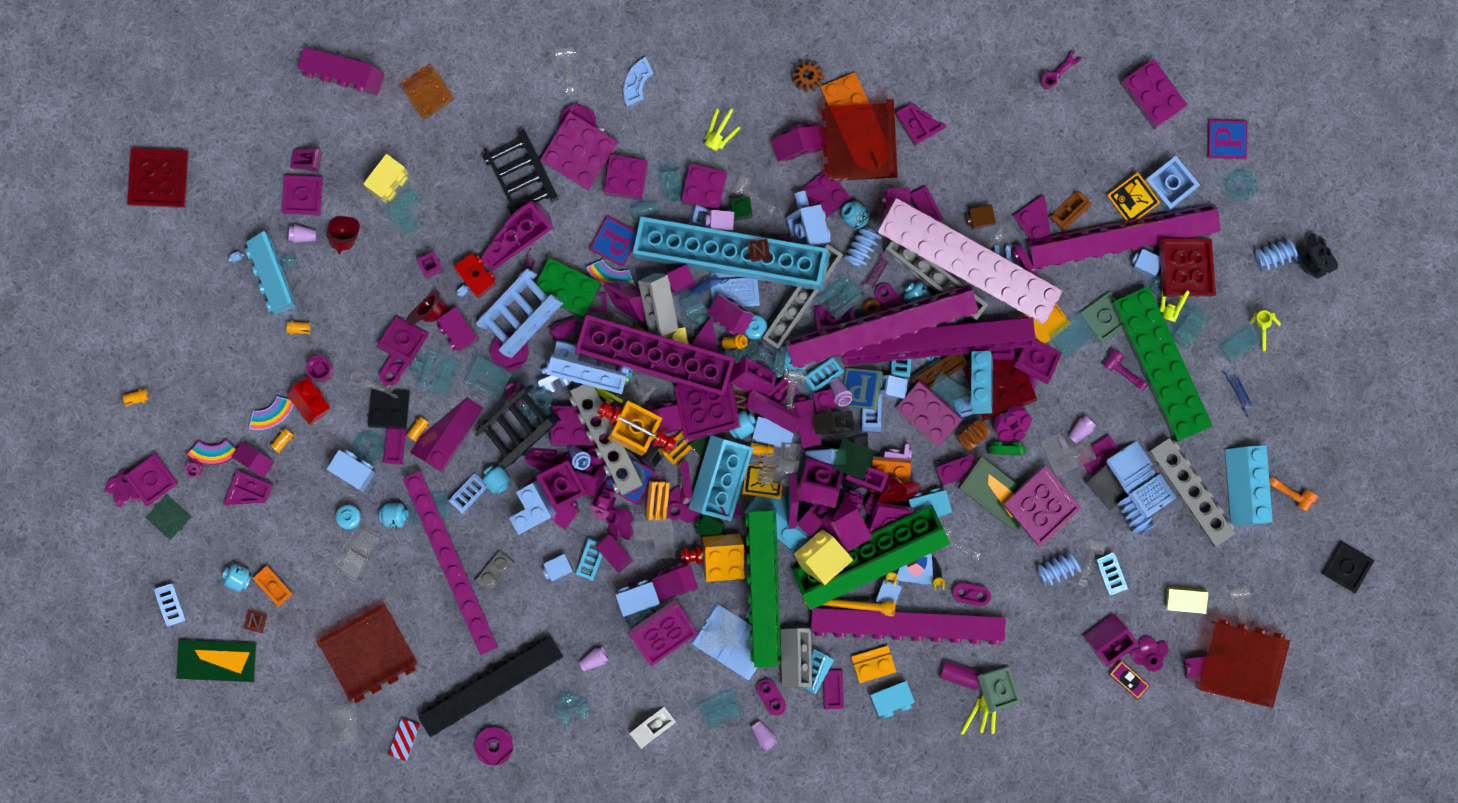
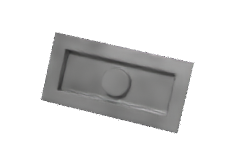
[475,551,514,593]

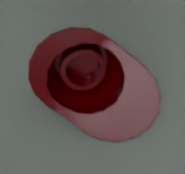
[326,216,360,254]
[406,290,448,325]
[878,476,921,504]

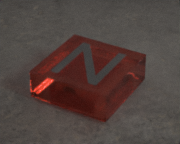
[748,239,771,262]
[734,391,749,412]
[243,610,268,633]

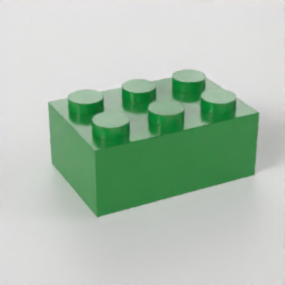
[532,258,602,319]

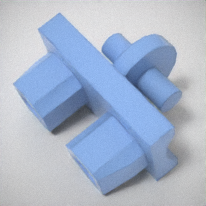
[537,360,572,394]

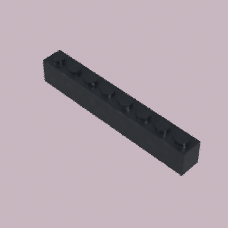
[418,636,564,737]

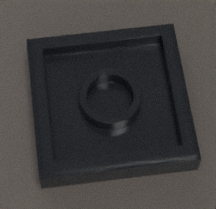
[1322,541,1375,594]

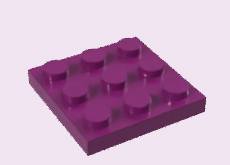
[540,112,618,191]
[674,376,741,442]
[1002,465,1081,547]
[627,599,698,666]

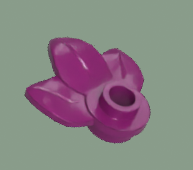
[105,470,141,507]
[666,486,701,523]
[606,508,634,541]
[1129,635,1168,672]

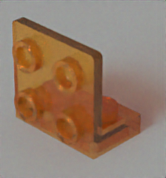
[399,64,454,120]

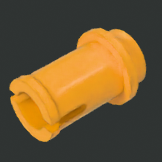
[287,320,310,335]
[722,334,747,349]
[123,388,149,407]
[406,416,429,442]
[270,428,294,453]
[750,442,774,459]

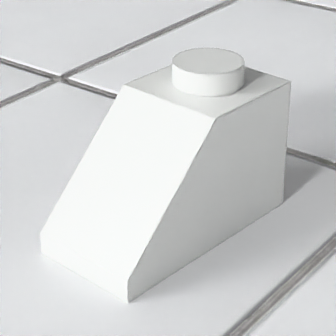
[629,707,676,749]

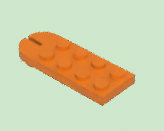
[820,72,889,172]

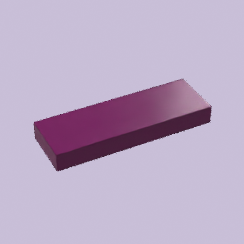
[746,390,802,434]

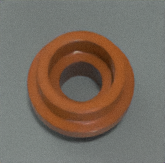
[862,299,881,316]

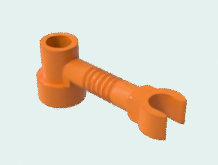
[1269,477,1318,512]

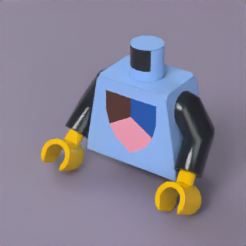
[885,554,945,591]

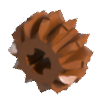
[792,60,824,93]
[957,419,990,450]

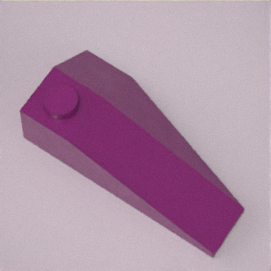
[481,201,553,271]
[410,398,483,473]
[525,448,606,497]

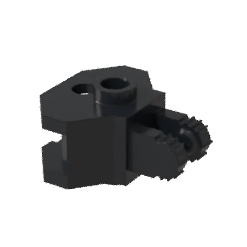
[1297,233,1338,279]

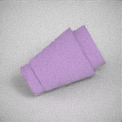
[288,224,316,243]
[829,378,852,407]
[1068,415,1096,444]
[579,646,609,671]
[751,721,777,751]

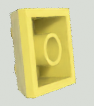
[794,529,853,585]

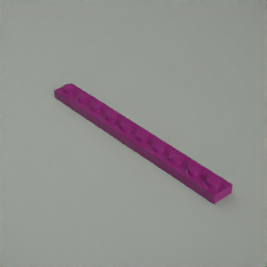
[403,471,498,655]

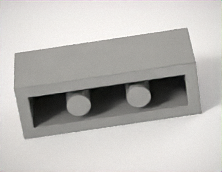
[638,273,678,337]
[781,628,812,687]

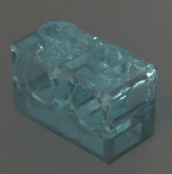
[680,293,708,327]
[1172,306,1211,350]
[520,387,552,428]

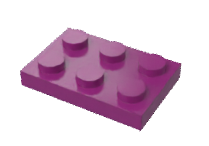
[895,380,964,447]

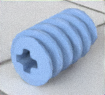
[844,226,882,269]
[1255,239,1298,273]
[1117,497,1156,535]
[1037,552,1081,588]

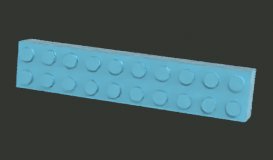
[633,217,830,291]

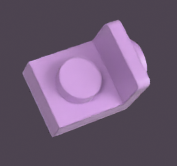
[884,443,912,460]

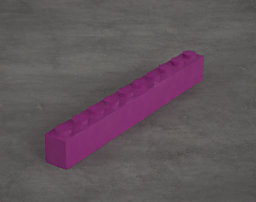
[1027,204,1221,269]
[786,285,978,368]
[843,317,1036,366]
[811,608,1006,645]

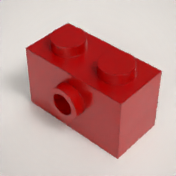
[454,253,496,299]
[287,377,330,425]

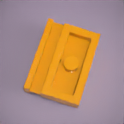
[851,646,896,684]

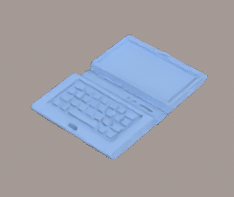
[710,273,760,307]
[1107,441,1176,518]
[690,603,758,680]

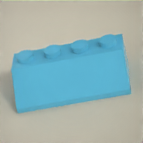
[245,231,297,315]
[688,435,753,521]
[1225,445,1272,526]
[744,494,821,553]

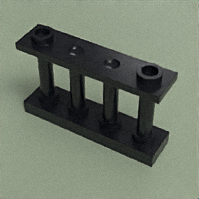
[482,129,559,216]
[475,384,561,470]

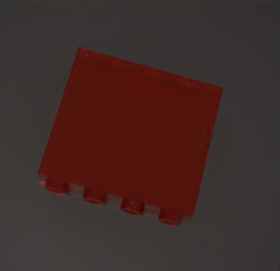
[821,99,898,181]
[316,604,419,704]
[1195,618,1290,708]

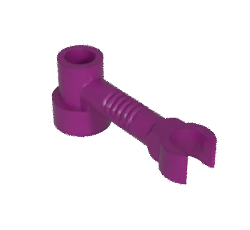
[1041,51,1082,90]
[1102,348,1148,392]

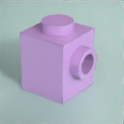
[704,210,734,232]

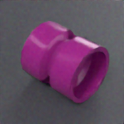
[306,355,334,383]

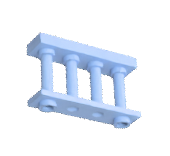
[476,269,563,358]
[547,340,629,394]

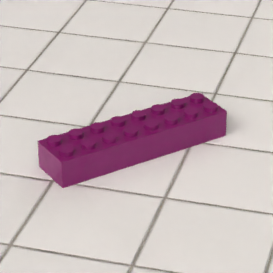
[575,315,735,398]

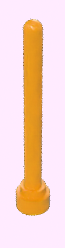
[804,599,896,616]

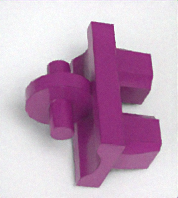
[590,485,617,520]

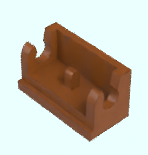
[1049,191,1092,232]

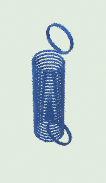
[686,274,729,303]
[1224,372,1252,417]

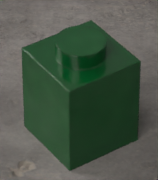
[731,196,753,221]
[694,514,725,537]

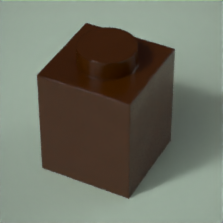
[966,204,996,230]

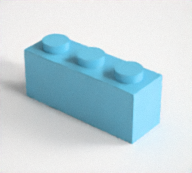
[971,351,993,414]

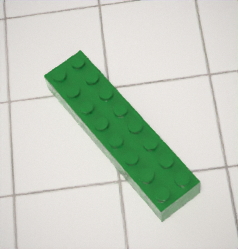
[1111,286,1213,442]
[792,505,951,610]
[746,508,781,668]

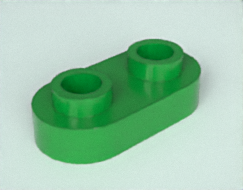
[988,442,1026,456]

